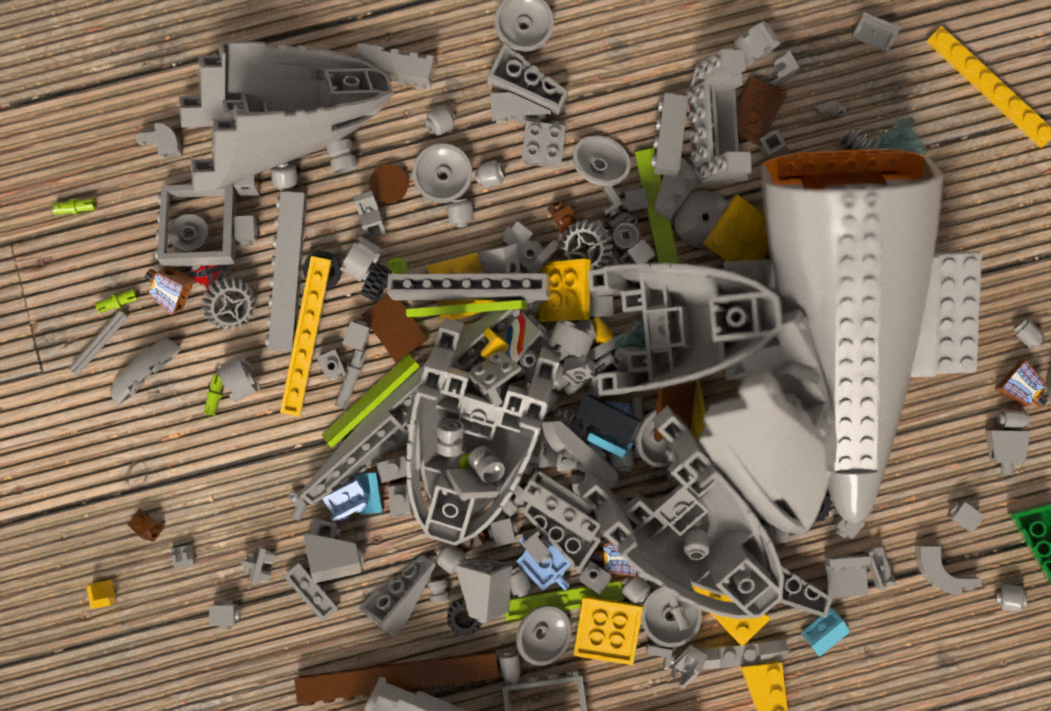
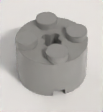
[733,21,781,67]
[340,236,382,282]
[547,320,594,360]
[217,355,261,402]

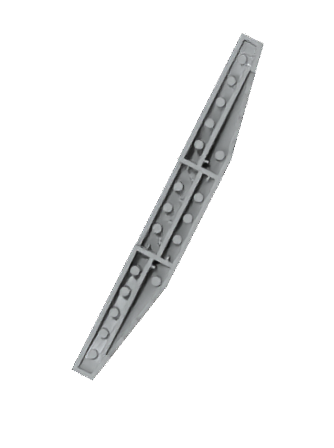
[299,292,551,506]

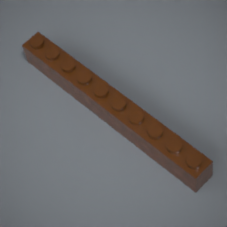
[294,650,499,706]

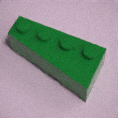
[1008,503,1051,586]

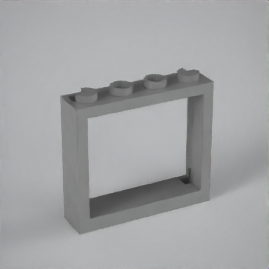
[155,184,237,267]
[519,468,600,542]
[502,670,587,711]

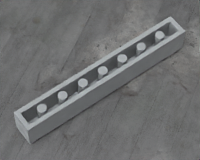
[265,191,307,352]
[387,273,551,300]

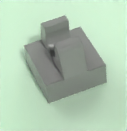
[170,544,195,569]

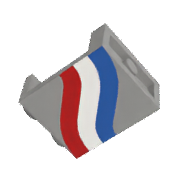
[501,312,550,376]

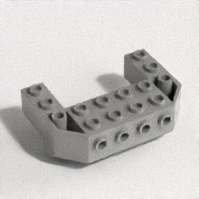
[688,49,752,184]

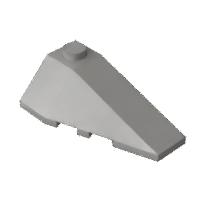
[359,555,436,637]

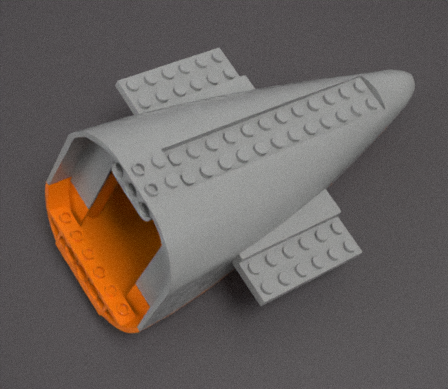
[723,148,982,524]

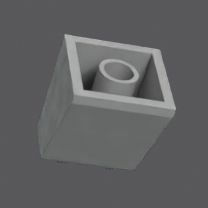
[303,534,364,583]
[456,556,512,623]

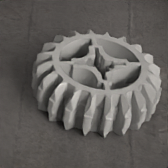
[560,219,614,271]
[201,277,256,331]

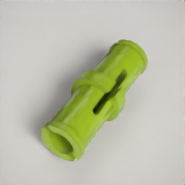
[52,198,96,215]
[95,288,138,314]
[203,374,223,416]

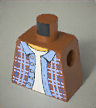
[145,267,195,315]
[995,360,1048,408]
[591,541,637,577]

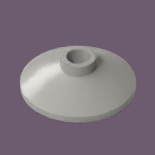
[168,214,209,252]

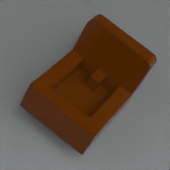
[547,200,577,234]
[128,509,165,542]
[459,527,490,553]

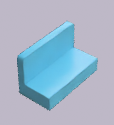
[587,428,633,458]
[354,472,384,515]
[801,608,850,656]

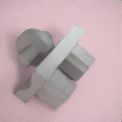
[239,545,275,585]

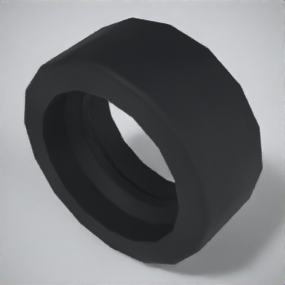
[303,251,342,289]

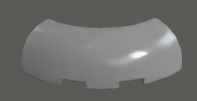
[110,339,181,406]

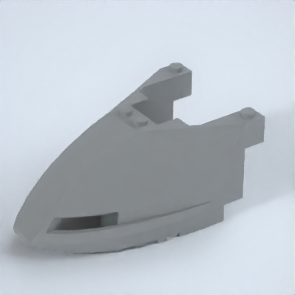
[179,41,394,192]
[588,264,782,397]
[700,310,837,535]
[406,318,562,545]
[577,406,784,619]

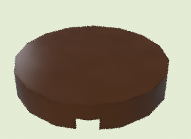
[369,164,409,204]

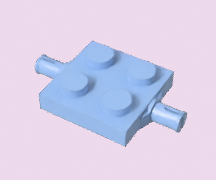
[516,534,571,591]

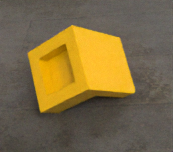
[480,328,509,359]
[87,580,116,609]

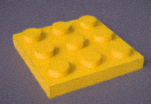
[703,195,769,261]
[427,253,498,321]
[539,259,590,322]
[573,596,643,665]

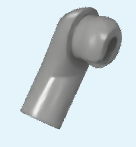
[289,491,307,521]

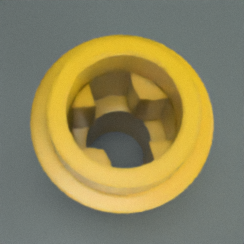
[591,317,614,345]

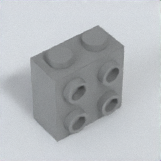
[522,119,566,168]

